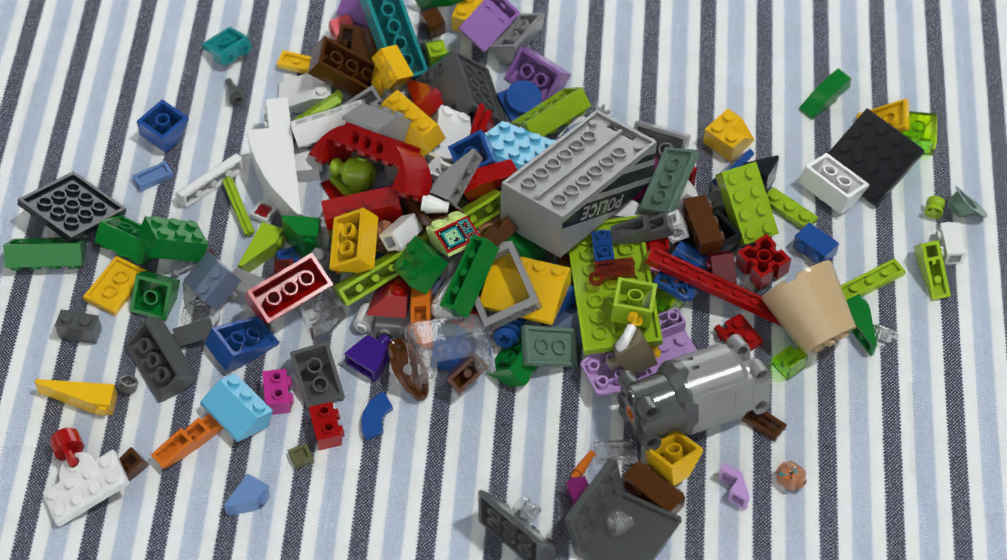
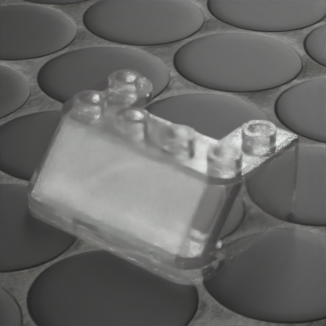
[405,313,496,385]

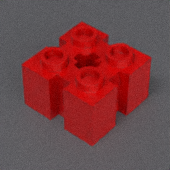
[735,234,791,290]

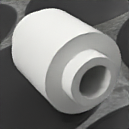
[353,303,376,333]

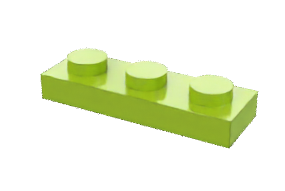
[767,187,818,229]

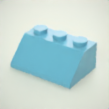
[200,373,273,442]

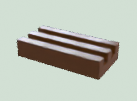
[742,410,787,442]

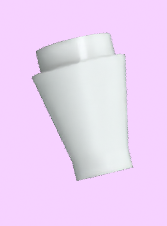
[421,194,450,213]

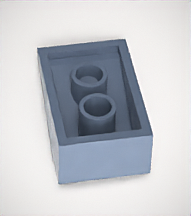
[184,251,242,310]

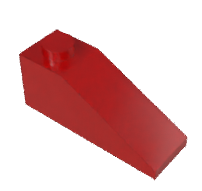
[464,159,517,202]

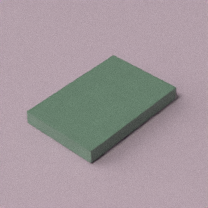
[521,325,578,368]

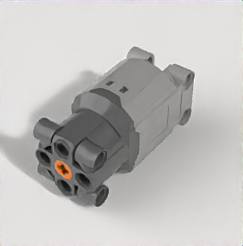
[617,334,771,452]

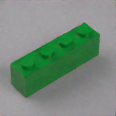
[440,235,499,319]

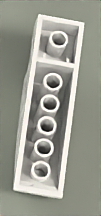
[247,97,302,216]

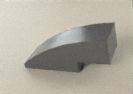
[611,212,674,244]

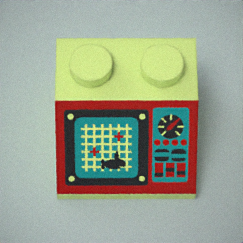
[426,211,481,257]

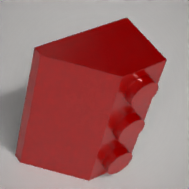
[367,275,411,318]

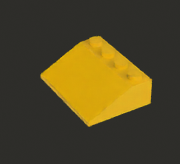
[380,90,446,165]
[480,254,571,325]

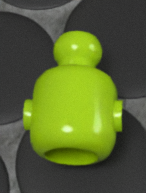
[329,156,377,191]

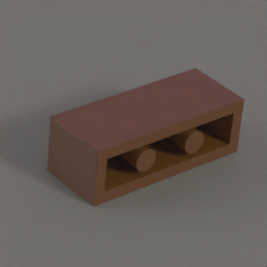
[682,195,725,255]
[622,460,686,514]

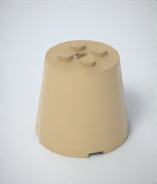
[761,260,856,355]

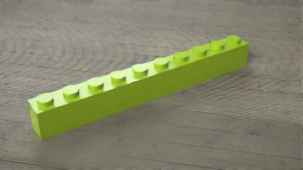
[332,189,501,306]

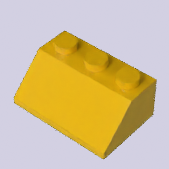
[329,207,378,273]

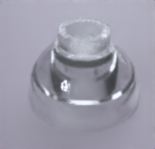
[873,324,899,349]
[607,508,633,538]

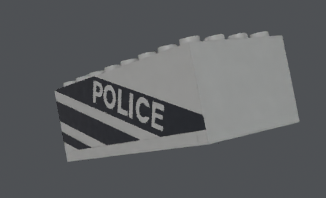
[500,110,657,258]

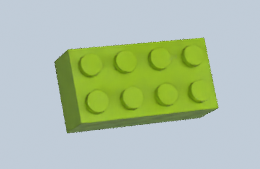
[510,87,591,137]
[715,162,779,246]

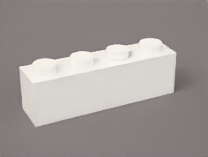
[291,99,362,148]

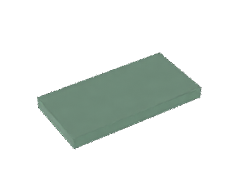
[638,147,700,215]

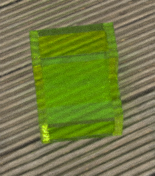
[771,345,808,381]

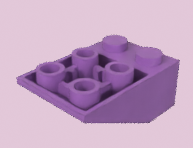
[458,0,520,53]

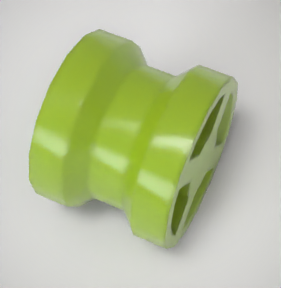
[924,196,945,219]

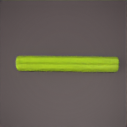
[222,176,255,237]

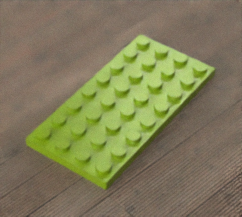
[569,215,663,355]

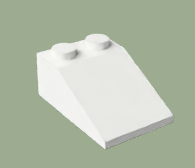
[278,73,333,113]
[430,105,471,164]

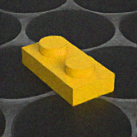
[277,50,311,74]

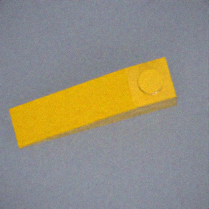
[35,379,117,416]

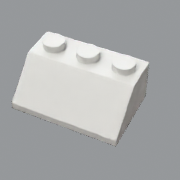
[798,153,869,214]

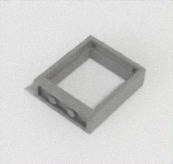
[475,241,542,332]

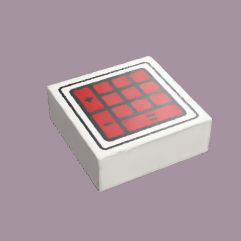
[250,200,277,223]

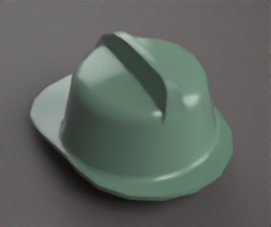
[947,186,988,218]

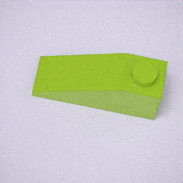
[238,222,286,273]
[914,240,951,300]

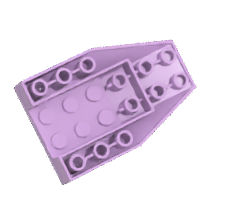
[580,307,697,396]

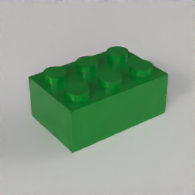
[137,216,209,262]

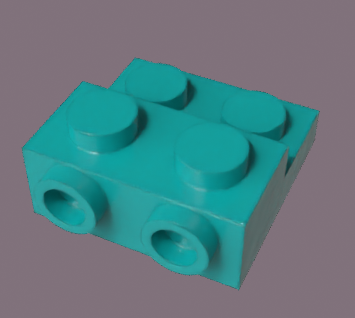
[202,27,252,66]

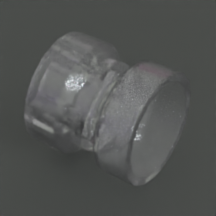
[512,495,541,524]

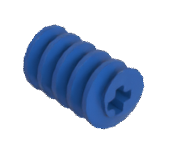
[493,318,527,349]

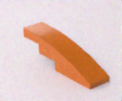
[151,414,224,469]

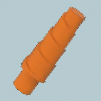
[570,450,595,479]

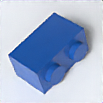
[793,222,839,264]

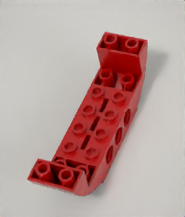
[309,122,432,203]

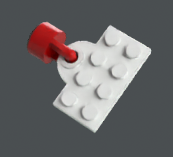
[43,427,130,527]

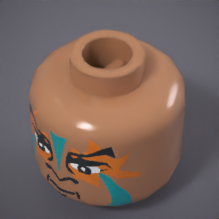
[775,461,807,491]

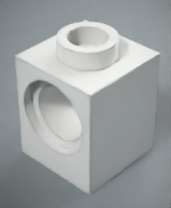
[668,209,690,244]

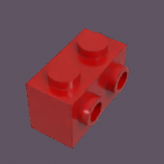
[309,402,345,451]

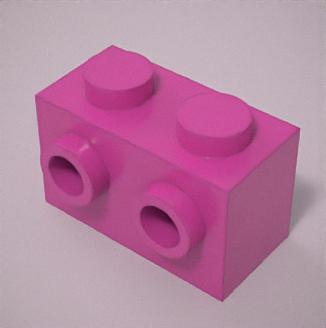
[262,369,294,415]

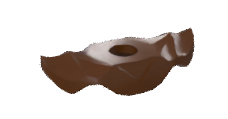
[388,338,429,401]

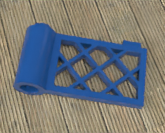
[652,240,707,303]

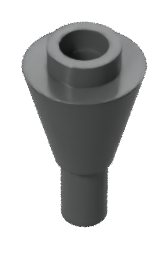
[225,78,246,105]

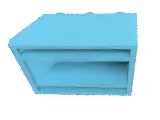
[485,121,555,188]

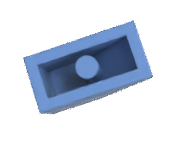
[224,474,270,516]

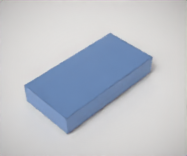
[132,161,174,192]

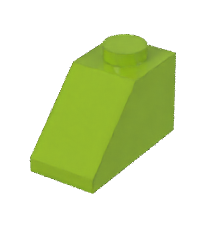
[422,39,448,66]

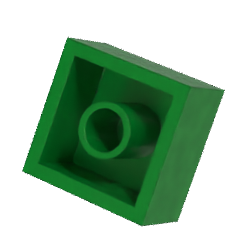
[392,236,449,294]

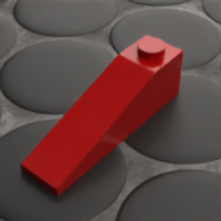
[406,79,444,117]

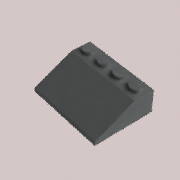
[478,490,556,560]

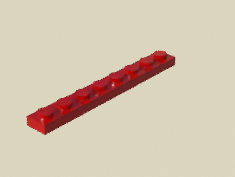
[645,246,782,327]

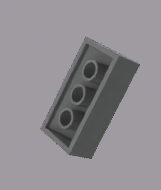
[124,318,198,402]

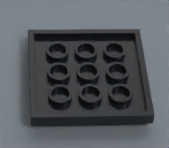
[828,108,925,208]
[17,171,126,243]

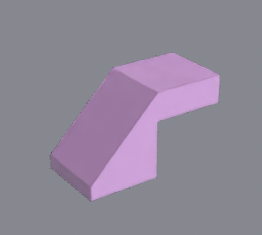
[718,463,750,510]

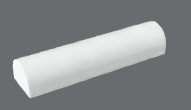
[175,154,245,209]

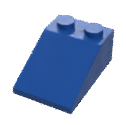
[205,316,280,371]

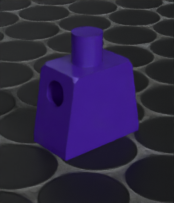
[344,334,391,382]

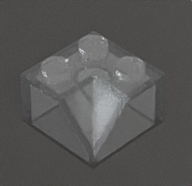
[297,286,346,341]

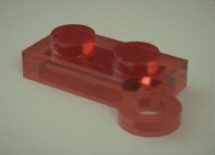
[589,257,636,286]

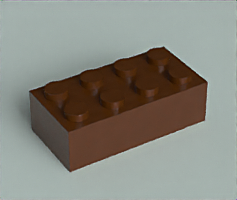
[307,36,375,97]

